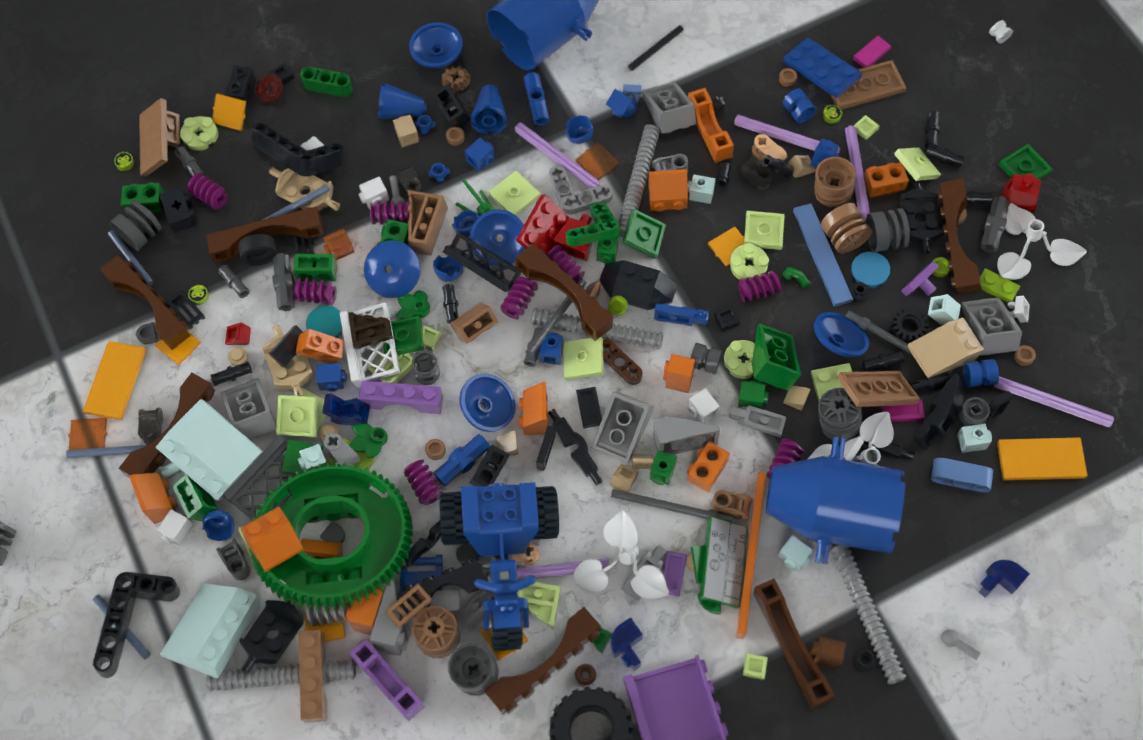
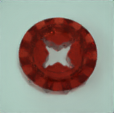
[256,74,284,103]

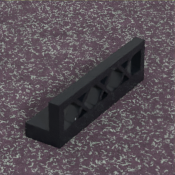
[443,232,521,292]

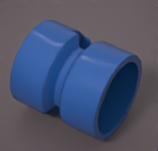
[782,88,817,123]
[963,359,999,387]

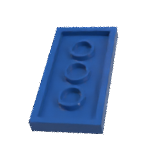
[783,37,862,98]

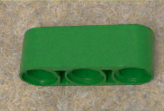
[300,67,353,97]

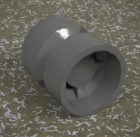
[691,343,723,374]
[412,351,440,385]
[957,397,990,427]

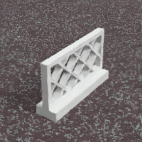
[340,302,400,389]

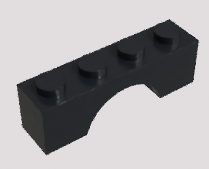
[399,559,486,619]

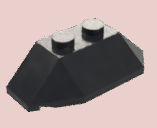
[599,260,678,310]

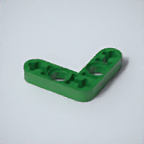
[566,202,620,246]

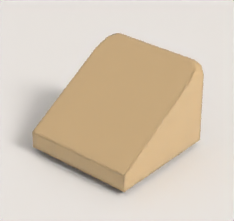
[788,155,816,178]
[783,386,810,411]
[496,431,518,455]
[632,454,653,469]
[610,464,639,492]

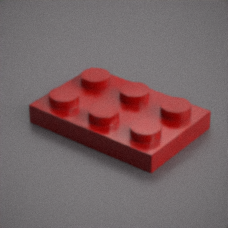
[516,194,570,255]

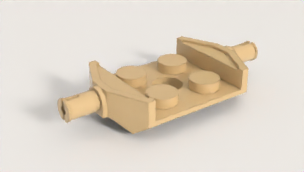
[269,167,340,211]
[262,324,314,396]

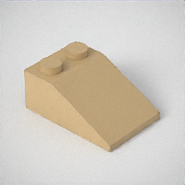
[907,318,985,378]

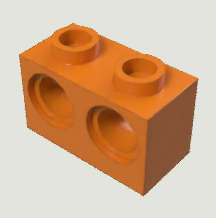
[864,162,909,198]
[296,329,345,364]
[686,441,730,493]

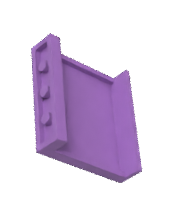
[623,654,728,740]

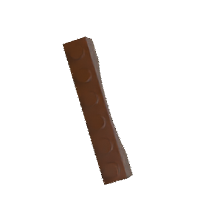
[938,178,982,294]
[206,207,325,263]
[516,244,614,341]
[100,255,190,350]
[118,372,215,478]
[753,578,835,710]
[484,607,601,715]

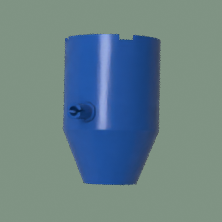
[486,0,599,71]
[765,437,905,564]

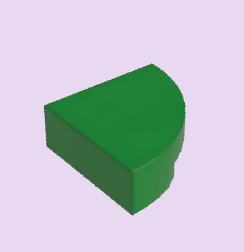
[697,593,721,614]
[593,628,613,654]

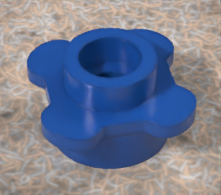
[414,115,436,134]
[428,163,450,183]

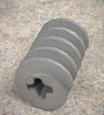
[305,603,350,627]

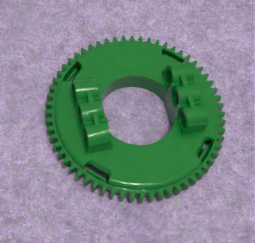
[249,462,413,611]

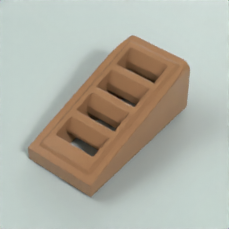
[385,584,432,628]

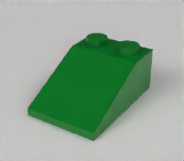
[752,323,801,391]

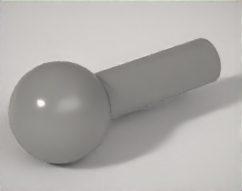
[389,176,405,206]
[941,630,981,660]

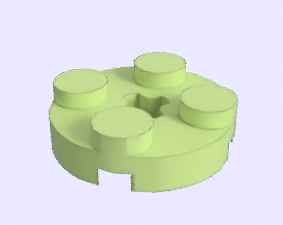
[180,116,218,151]
[730,243,769,281]
[724,340,755,379]

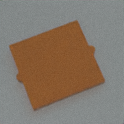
[576,142,620,180]
[68,418,108,450]

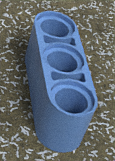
[931,458,993,492]

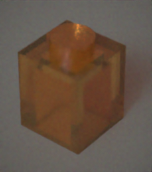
[323,229,355,260]
[811,636,846,668]

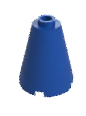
[377,82,427,119]
[471,85,507,135]

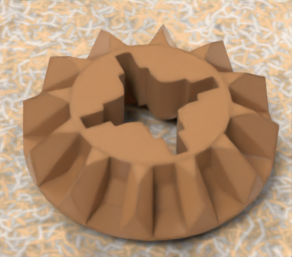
[442,66,470,92]

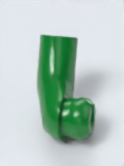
[782,267,811,288]

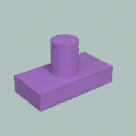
[901,261,939,296]

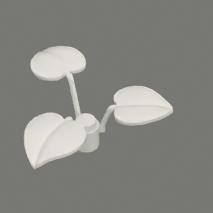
[997,203,1087,280]
[808,412,894,465]
[574,510,669,599]

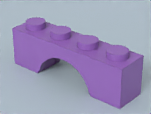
[359,380,443,414]
[349,638,425,722]

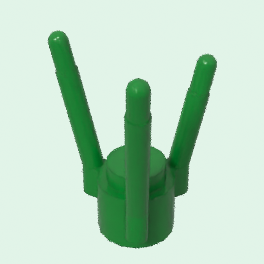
[456,179,495,216]

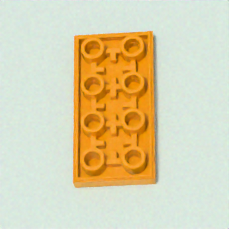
[83,341,147,421]
[997,438,1087,480]

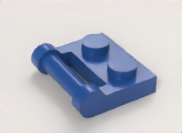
[400,555,443,593]

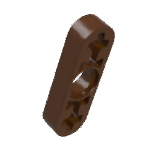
[603,339,643,385]

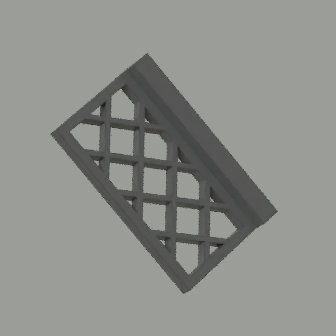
[223,435,296,521]

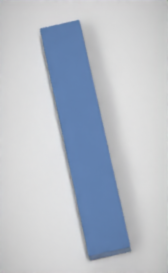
[793,203,853,307]

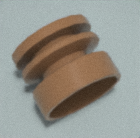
[814,157,855,207]
[821,203,872,254]
[412,606,460,659]

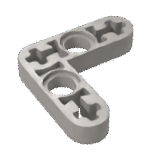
[549,166,613,215]

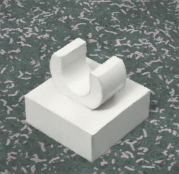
[1008,296,1029,323]

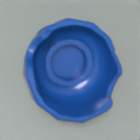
[566,115,593,144]
[452,210,480,237]
[433,255,463,282]
[202,510,234,541]

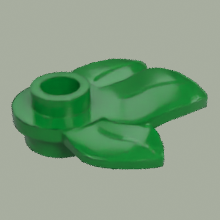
[395,290,430,319]
[349,423,388,458]

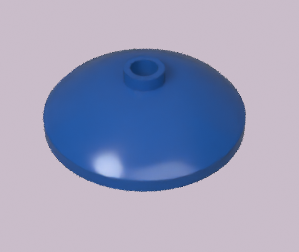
[409,22,463,68]
[470,209,525,267]
[364,241,421,298]
[813,312,869,357]
[459,373,516,432]

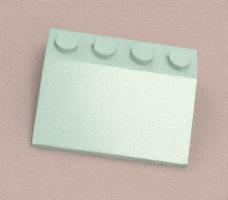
[156,399,263,501]
[160,583,260,679]

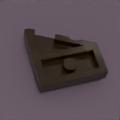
[348,312,393,349]

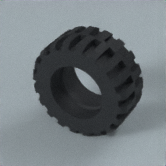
[549,686,634,740]

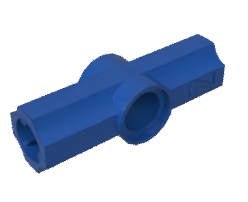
[524,72,549,126]
[433,434,490,487]

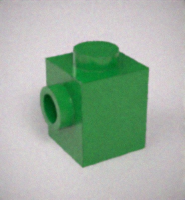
[596,235,619,264]
[738,381,768,409]
[650,451,677,485]

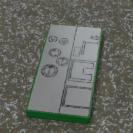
[699,516,748,608]

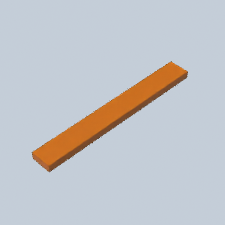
[736,472,766,639]

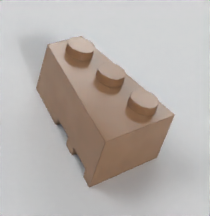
[408,190,448,255]

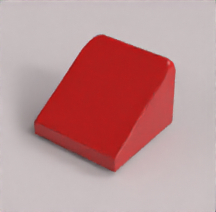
[225,322,251,345]

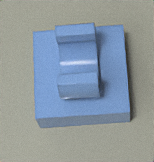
[623,84,642,102]

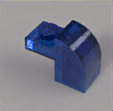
[322,393,370,426]
[979,560,1030,598]
[611,617,643,671]

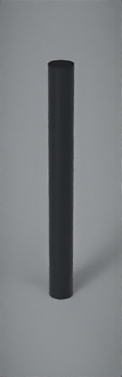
[628,25,684,71]

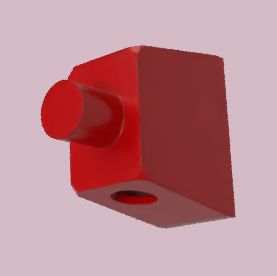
[1001,173,1041,212]
[554,214,593,262]

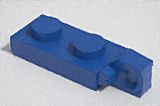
[654,303,709,326]

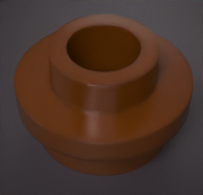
[575,664,596,686]

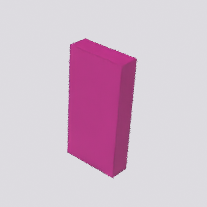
[853,36,891,68]
[881,400,925,422]

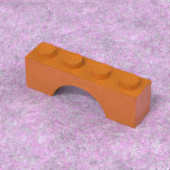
[688,88,734,163]

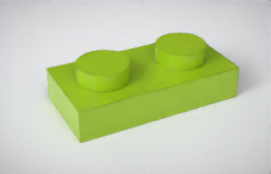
[980,268,1020,303]

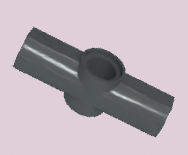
[980,196,1010,253]
[272,253,295,311]

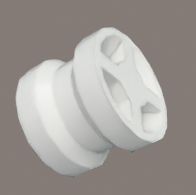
[989,20,1013,44]

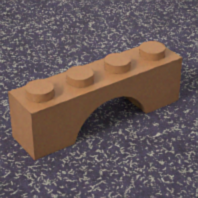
[298,630,327,723]

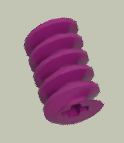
[187,172,228,210]
[370,201,409,225]
[546,245,585,284]
[738,271,782,303]
[294,277,337,305]
[500,277,538,320]
[766,438,805,479]
[404,459,443,505]

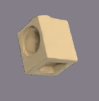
[393,115,419,147]

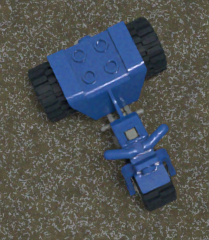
[439,482,559,651]

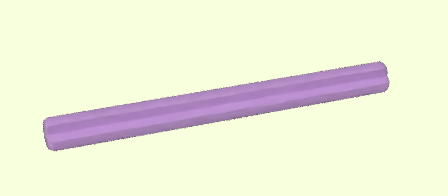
[734,115,840,153]
[515,123,601,188]
[845,125,870,220]
[994,376,1114,427]
[486,558,610,581]

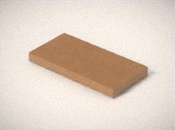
[830,60,906,110]
[140,98,168,177]
[837,371,920,407]

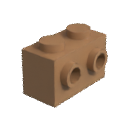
[450,302,498,344]

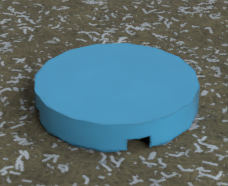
[851,251,890,288]

